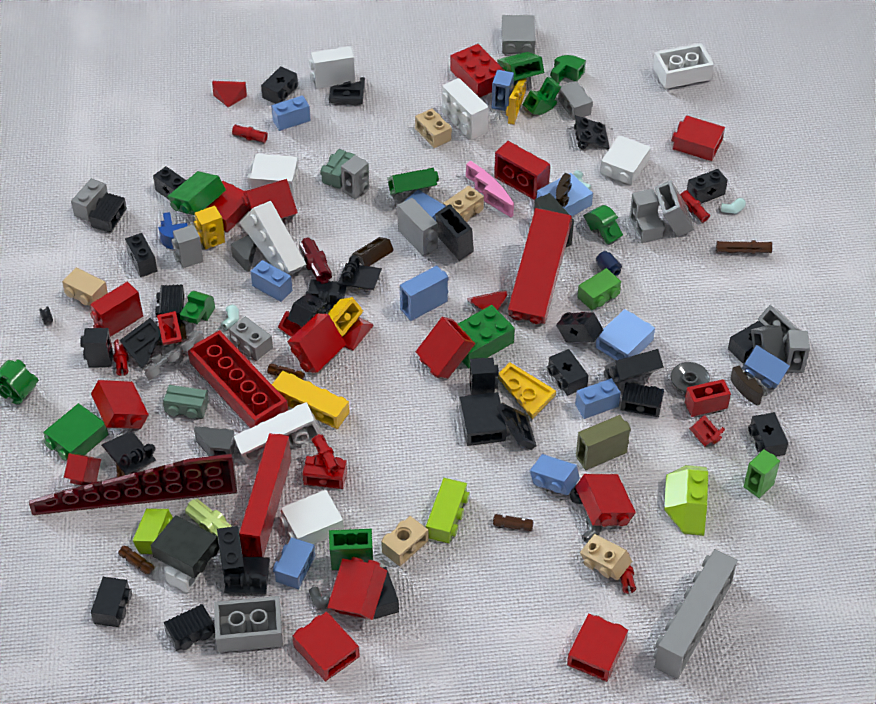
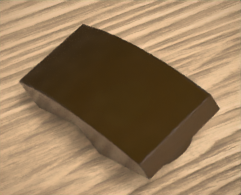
[556,173,572,207]
[730,365,764,405]

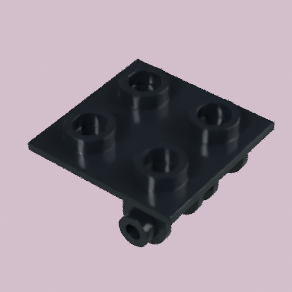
[574,115,610,150]
[337,255,382,290]
[305,279,347,310]
[101,431,156,475]
[224,557,270,594]

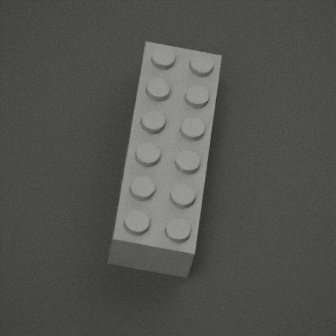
[653,549,738,679]

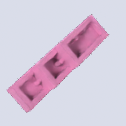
[466,161,514,217]

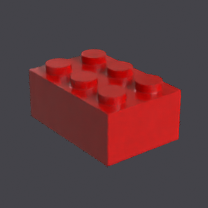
[450,44,505,98]
[494,141,550,200]

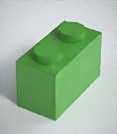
[577,268,621,310]
[743,449,780,499]

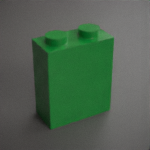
[497,52,545,81]
[387,167,439,195]
[167,171,226,216]
[43,403,109,461]
[329,528,373,571]

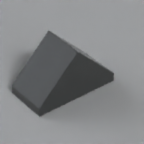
[231,235,257,272]

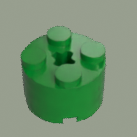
[0,359,39,404]

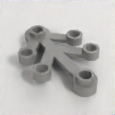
[144,330,204,380]

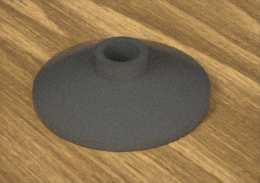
[671,362,710,393]

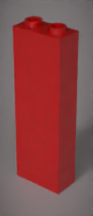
[508,208,572,324]
[239,433,291,557]

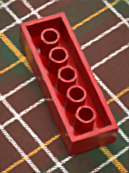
[188,330,288,428]

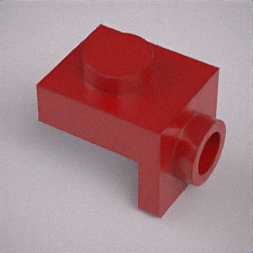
[689,415,725,447]

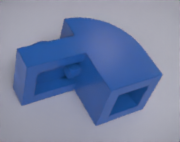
[158,212,187,250]

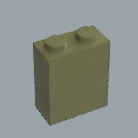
[576,415,631,471]

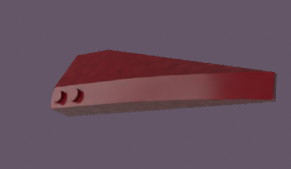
[29,454,237,516]

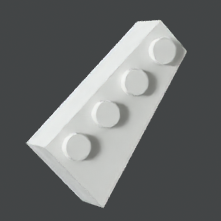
[239,201,307,275]
[234,402,322,464]

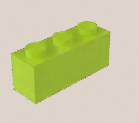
[426,478,470,544]

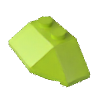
[664,465,708,536]

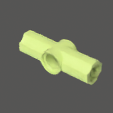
[185,499,232,538]

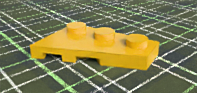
[506,78,527,125]
[498,362,556,419]

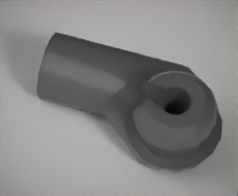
[582,516,601,543]
[309,587,330,610]

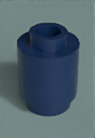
[596,251,622,276]

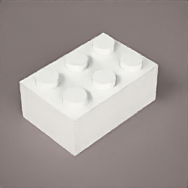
[653,43,714,89]
[441,78,489,140]

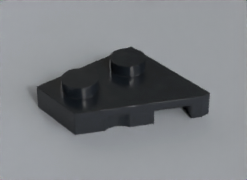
[329,77,365,104]
[120,318,161,370]
[497,403,537,450]

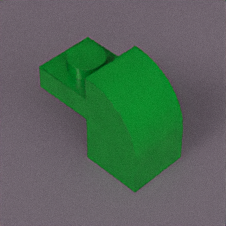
[550,55,586,84]
[522,77,561,115]
[583,205,623,244]
[180,291,215,325]

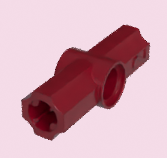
[299,237,332,284]

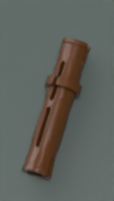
[716,240,772,254]

